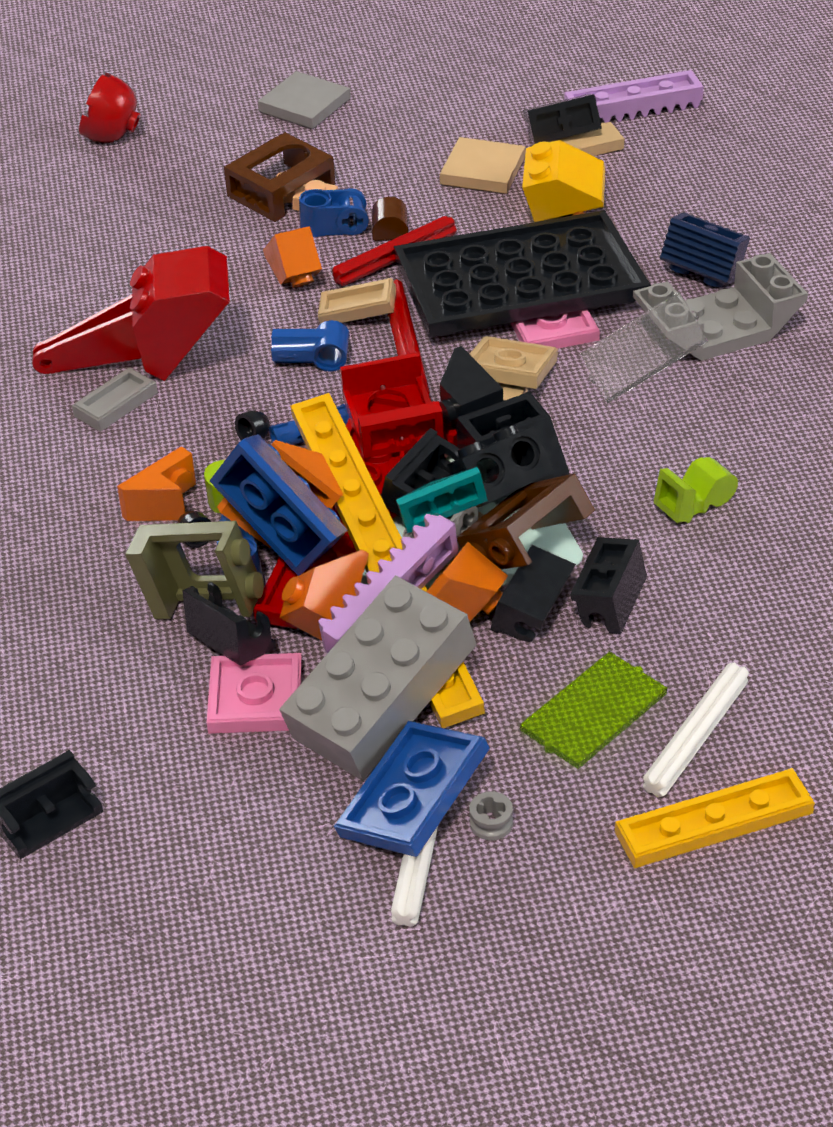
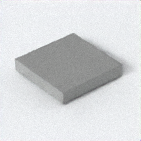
[258,71,351,129]

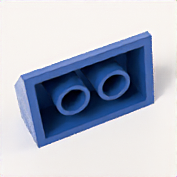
[210,434,348,576]

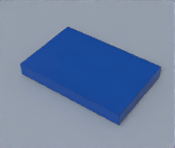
[334,721,490,857]

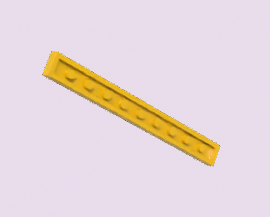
[290,393,485,728]

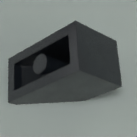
[439,346,503,431]

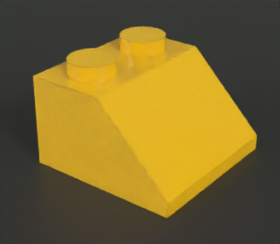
[522,140,605,222]

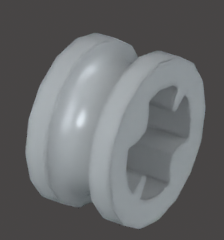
[469,791,513,840]

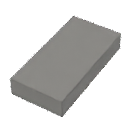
[72,367,158,432]

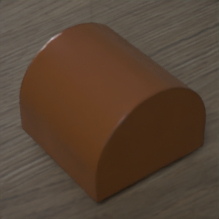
[372,197,408,241]

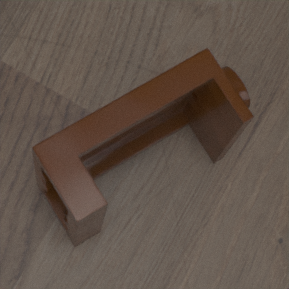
[224,132,335,222]
[457,473,595,570]

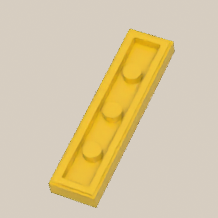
[615,768,815,869]

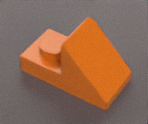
[117,446,196,521]

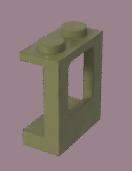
[125,521,264,619]

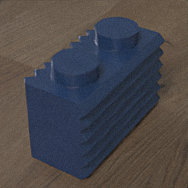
[660,212,750,287]

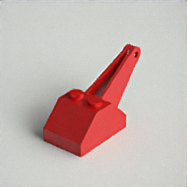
[32,246,230,381]

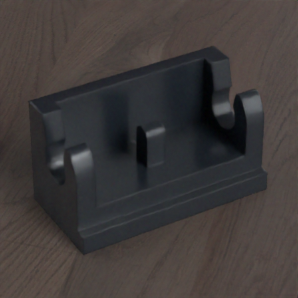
[523,94,602,144]
[381,428,460,518]
[570,537,647,634]
[490,545,576,642]
[182,582,276,666]
[0,750,103,860]

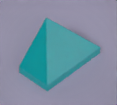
[396,467,488,533]

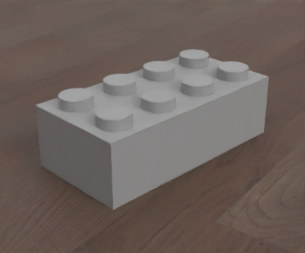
[279,575,477,781]

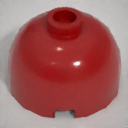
[79,72,141,143]

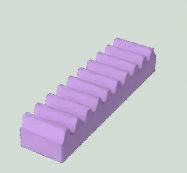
[564,70,704,123]
[318,514,458,653]

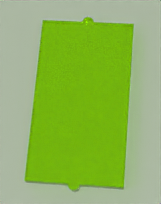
[520,651,668,769]

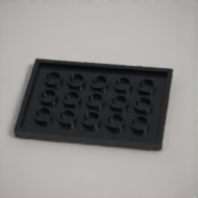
[394,210,651,337]

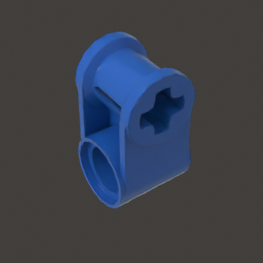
[299,188,369,237]

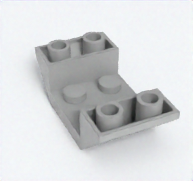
[633,253,808,361]

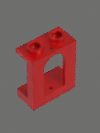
[340,352,444,459]

